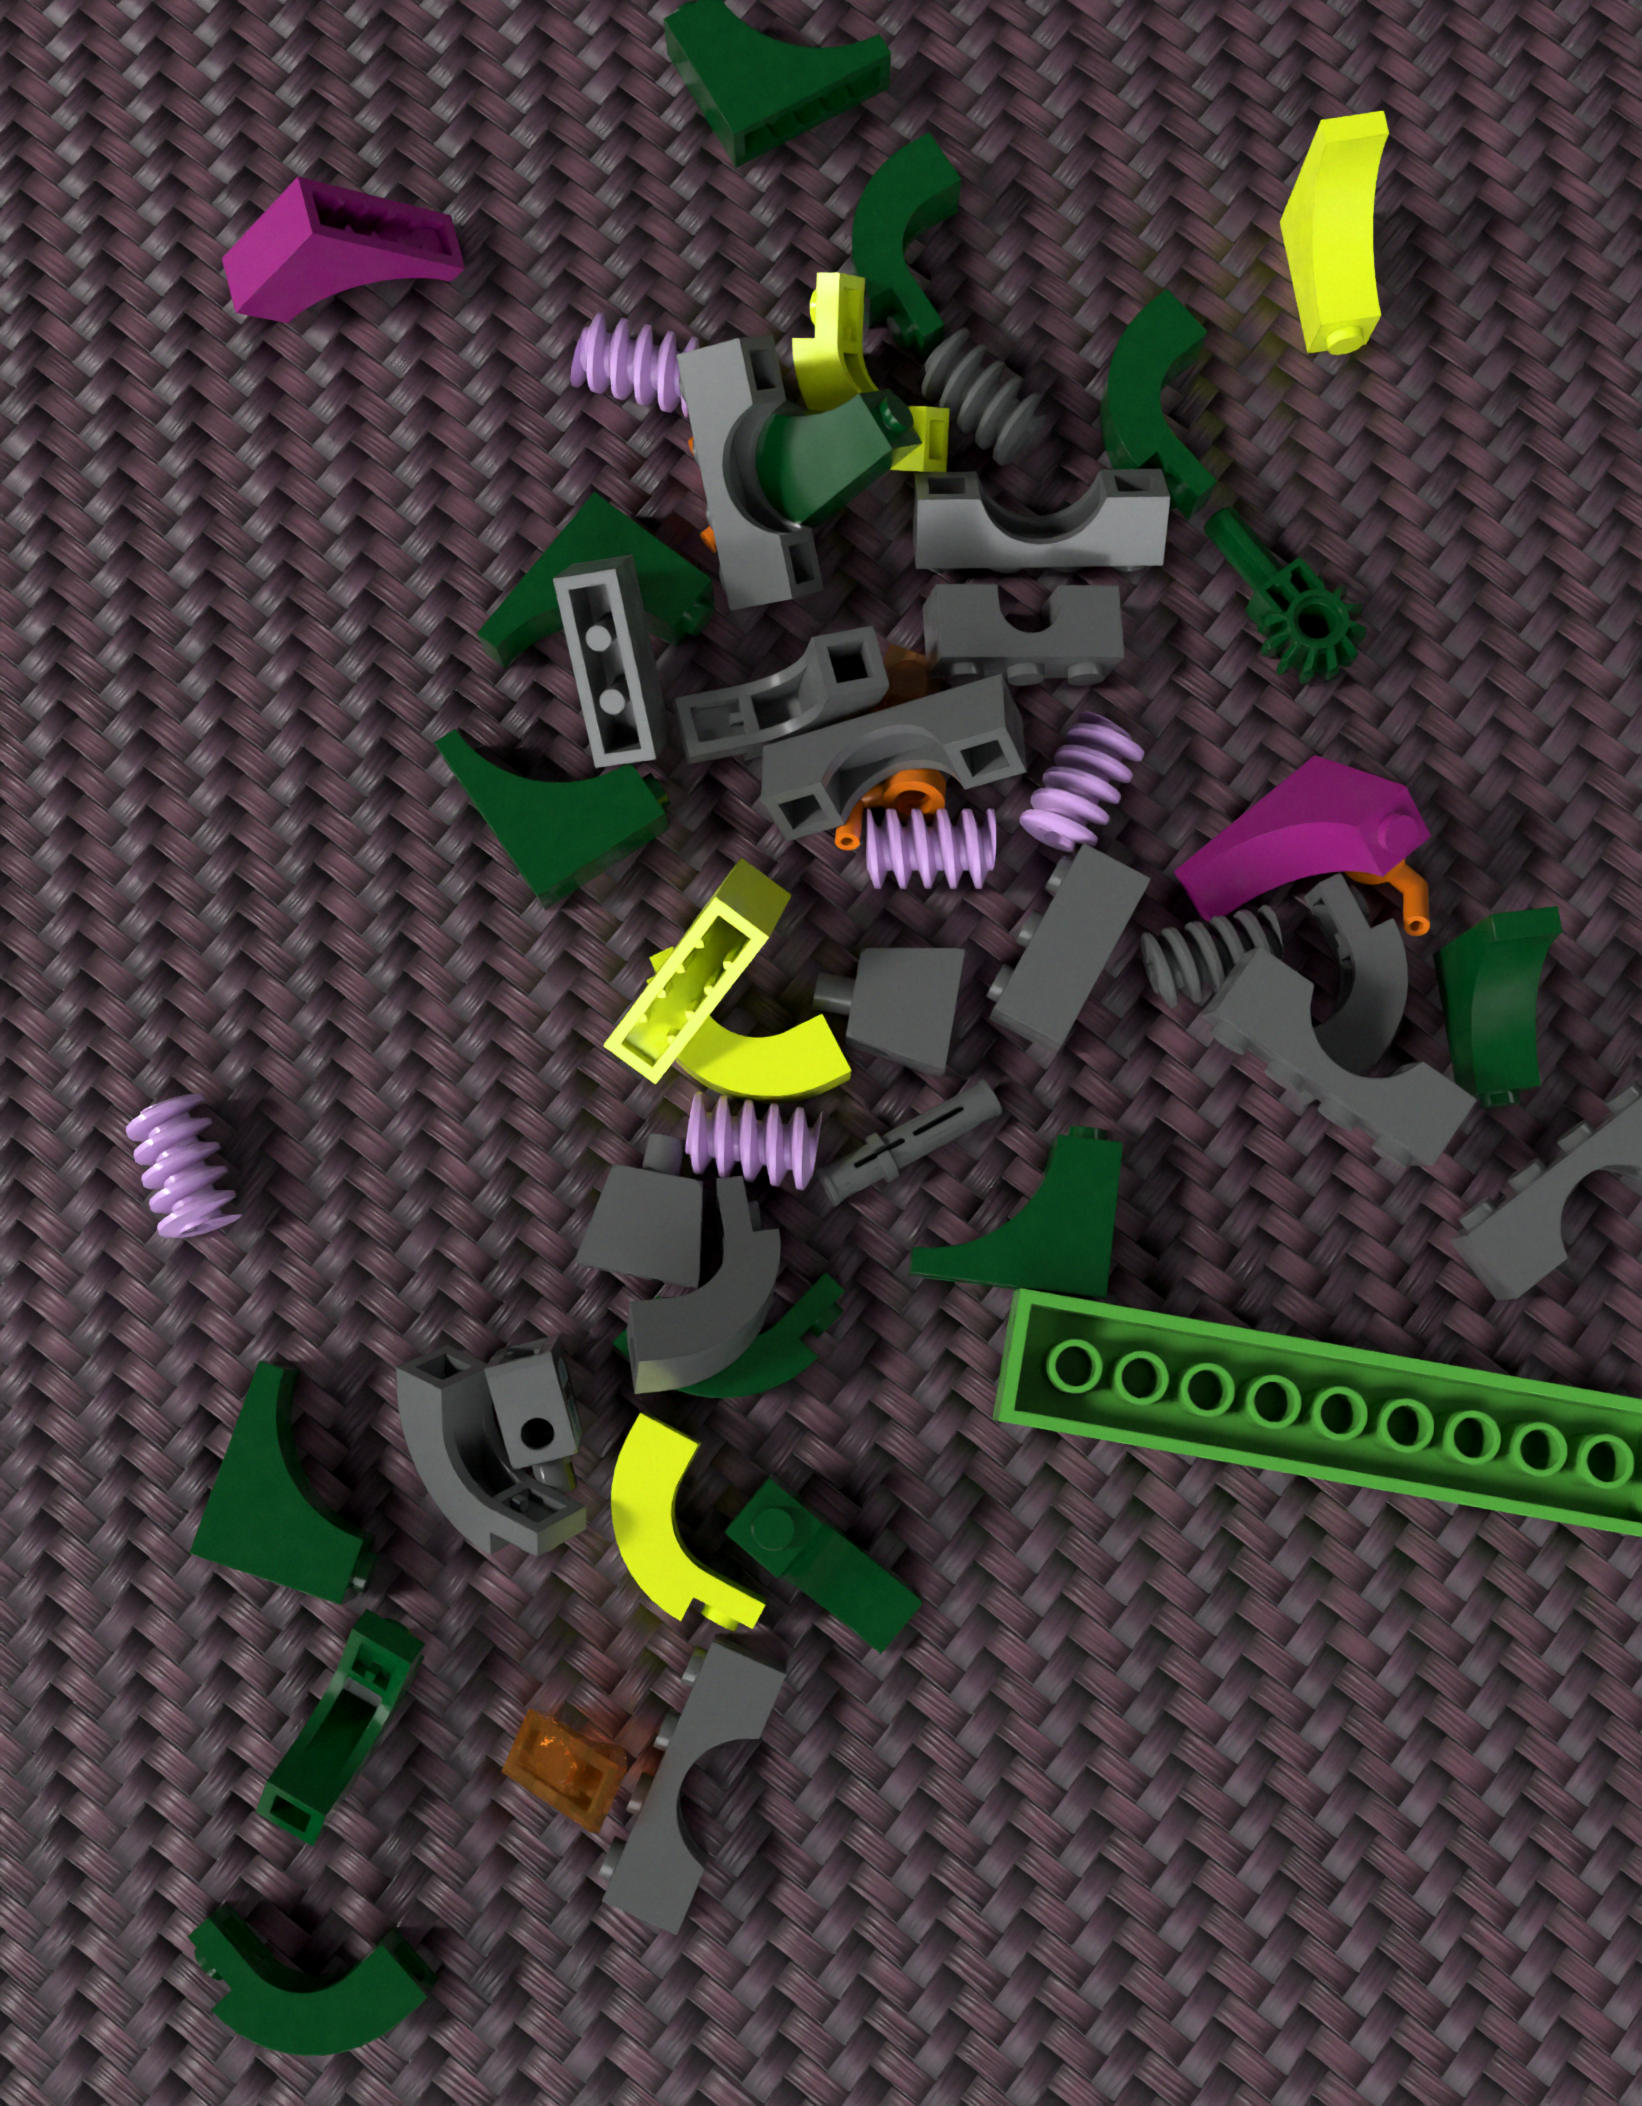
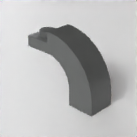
[672,626,890,765]
[1296,873,1408,1107]
[626,1176,781,1394]
[396,1345,586,1557]

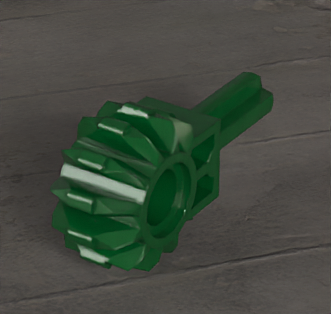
[1204,507,1366,685]

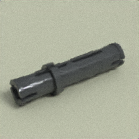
[816,1079,1003,1206]

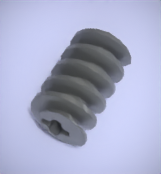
[916,327,1048,466]
[1140,905,1283,1009]

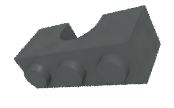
[922,584,1125,686]

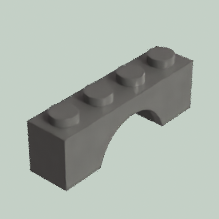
[676,335,824,610]
[913,469,1170,574]
[761,673,1027,842]
[1200,946,1477,1169]
[1448,1080,1642,1301]
[598,1634,787,1935]

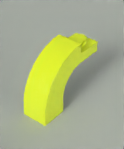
[792,273,950,472]
[646,946,851,1104]
[611,1412,767,1632]

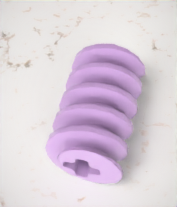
[570,311,700,418]
[1019,711,1145,853]
[866,808,996,889]
[685,1091,823,1190]
[126,1094,242,1238]

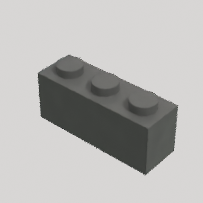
[553,554,671,768]
[986,843,1151,1054]

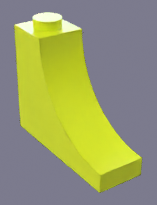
[1280,110,1389,355]
[603,857,792,1084]

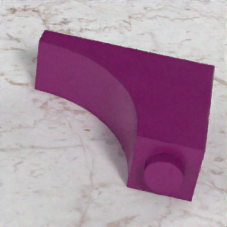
[222,176,465,323]
[1174,755,1431,922]

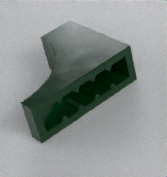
[663,0,891,168]
[756,389,922,528]
[477,492,715,668]
[433,729,671,910]
[1433,906,1563,1109]
[907,1126,1123,1301]
[189,1361,379,1605]
[724,1472,923,1655]

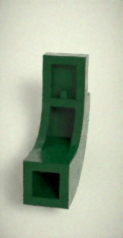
[851,132,962,365]
[1100,289,1217,520]
[612,1272,845,1398]
[256,1609,425,1847]
[188,1901,439,2056]

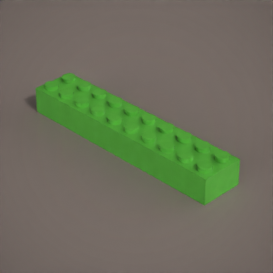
[992,1288,1642,1537]

